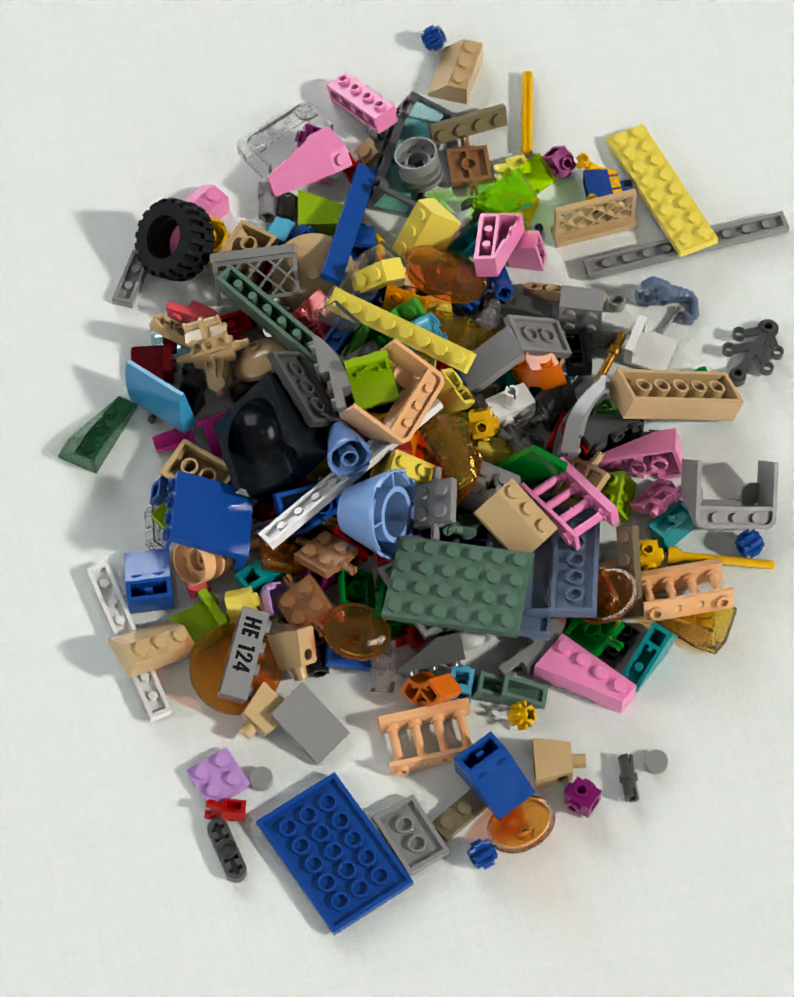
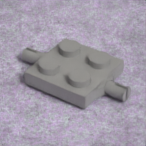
[414,466,457,540]

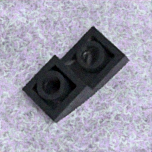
[598,622,640,670]

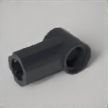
[308,629,329,678]

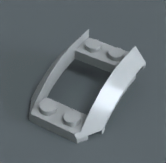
[552,375,610,463]

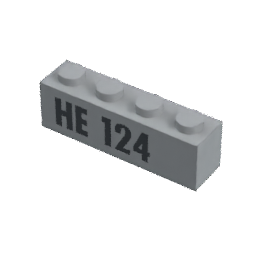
[217,606,272,705]

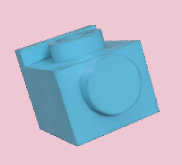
[451,665,475,703]

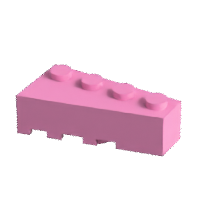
[534,633,636,713]

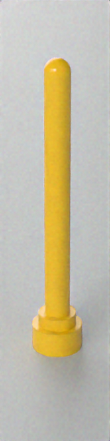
[667,546,775,569]

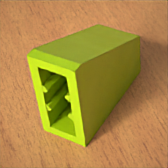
[298,190,344,236]

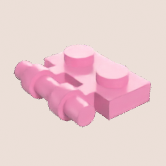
[629,478,681,518]

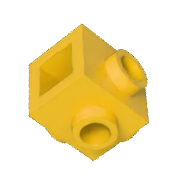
[466,406,500,442]
[639,539,664,571]

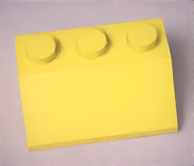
[391,197,462,271]

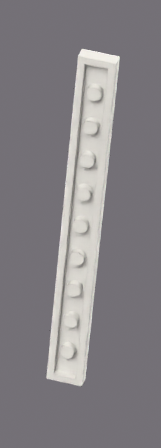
[258,398,444,550]

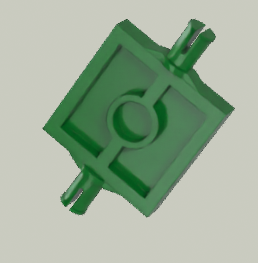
[563,607,625,658]

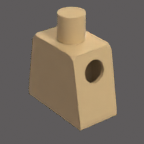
[267,625,317,681]
[239,682,283,740]
[532,738,586,788]

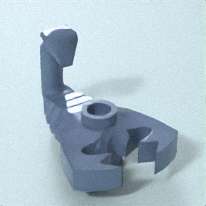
[635,276,699,325]

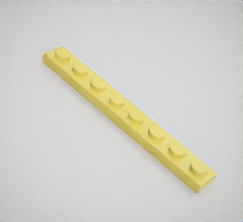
[326,287,477,374]

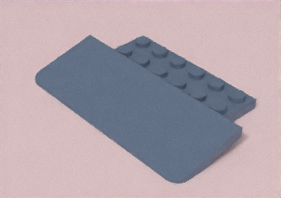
[486,494,600,641]

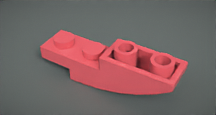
[166,300,244,350]

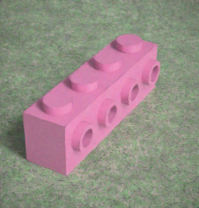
[327,72,398,134]

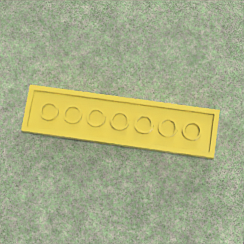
[606,124,718,257]

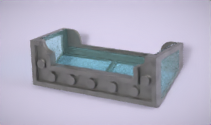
[366,91,454,218]

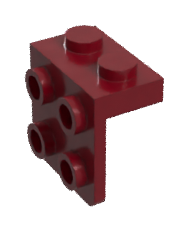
[131,337,177,383]

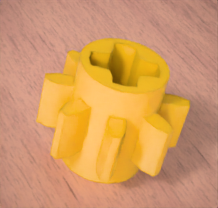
[508,701,536,730]

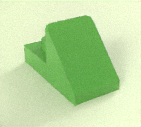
[386,295,428,322]

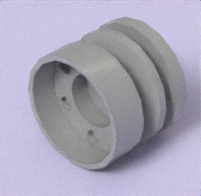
[394,137,444,193]

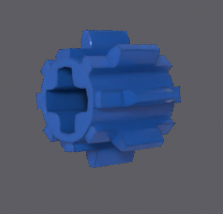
[421,25,447,51]
[735,529,765,558]
[467,838,498,869]

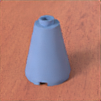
[327,421,372,477]

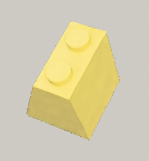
[370,449,435,485]

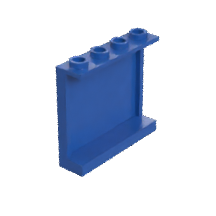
[162,470,253,571]

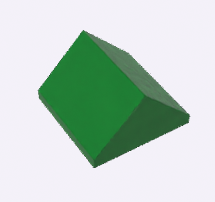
[338,569,375,618]

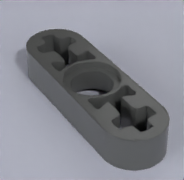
[207,818,247,883]

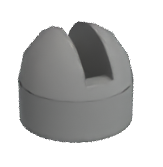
[367,128,385,142]
[608,294,626,312]

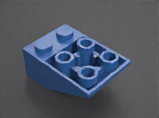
[124,548,175,614]
[454,731,536,820]

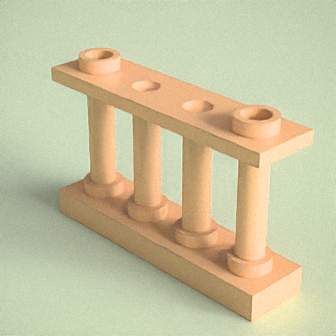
[641,558,734,623]
[378,697,473,776]

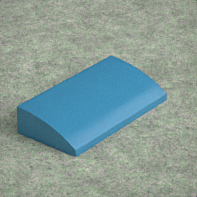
[125,359,197,434]

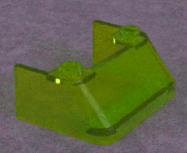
[470,153,557,213]

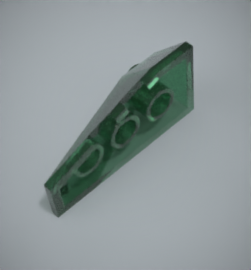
[58,396,138,474]

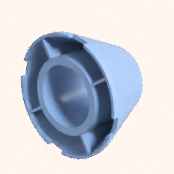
[337,469,416,560]

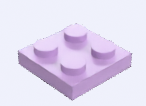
[186,747,251,810]

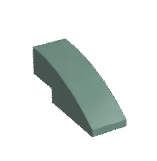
[472,670,548,709]

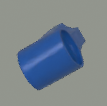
[486,265,514,302]

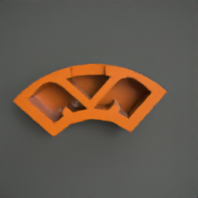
[510,351,567,390]
[400,672,462,707]

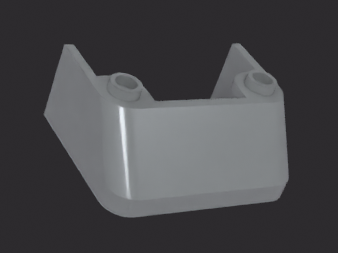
[681,459,779,529]

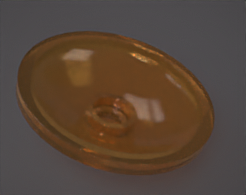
[578,568,638,624]
[323,603,391,661]
[487,796,556,853]

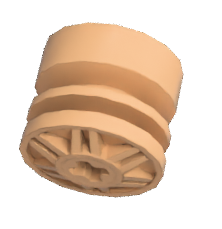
[173,544,233,586]

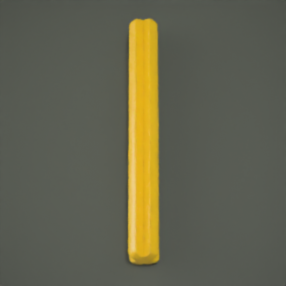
[521,71,533,156]

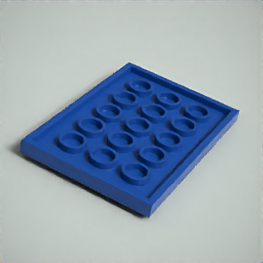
[256,772,414,936]

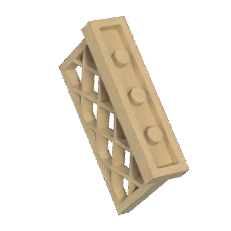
[551,188,637,248]

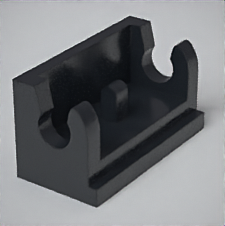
[565,328,592,377]

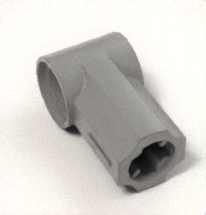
[258,182,280,222]

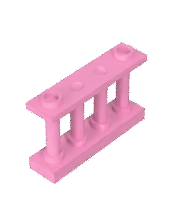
[520,456,620,551]

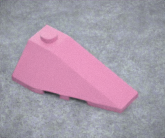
[266,126,353,197]
[170,185,230,254]
[589,428,684,479]

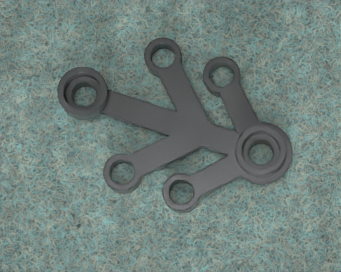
[722,319,784,387]

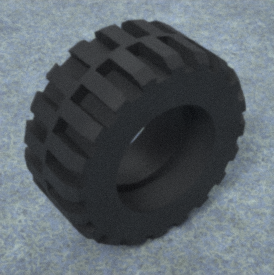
[135,198,215,282]

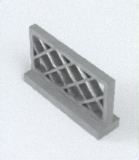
[210,243,301,306]

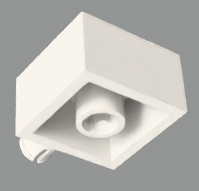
[485,382,536,438]

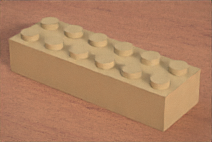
[608,369,744,421]

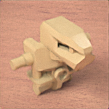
[176,314,251,396]

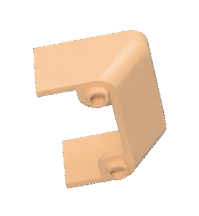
[339,338,444,445]

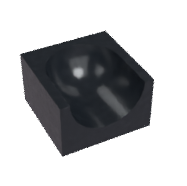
[213,371,328,506]

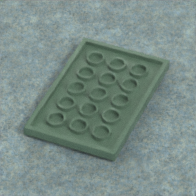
[381,535,535,638]

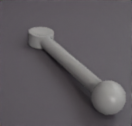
[655,305,685,334]

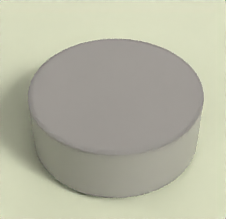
[644,749,668,774]
[249,766,273,791]

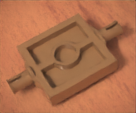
[446,135,493,196]
[294,530,358,579]
[274,574,335,637]

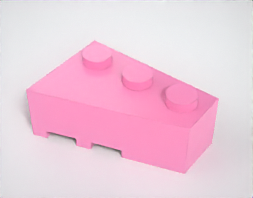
[474,213,525,277]

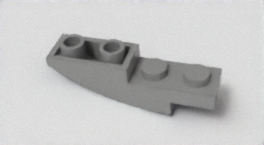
[310,335,353,419]
[498,617,567,677]

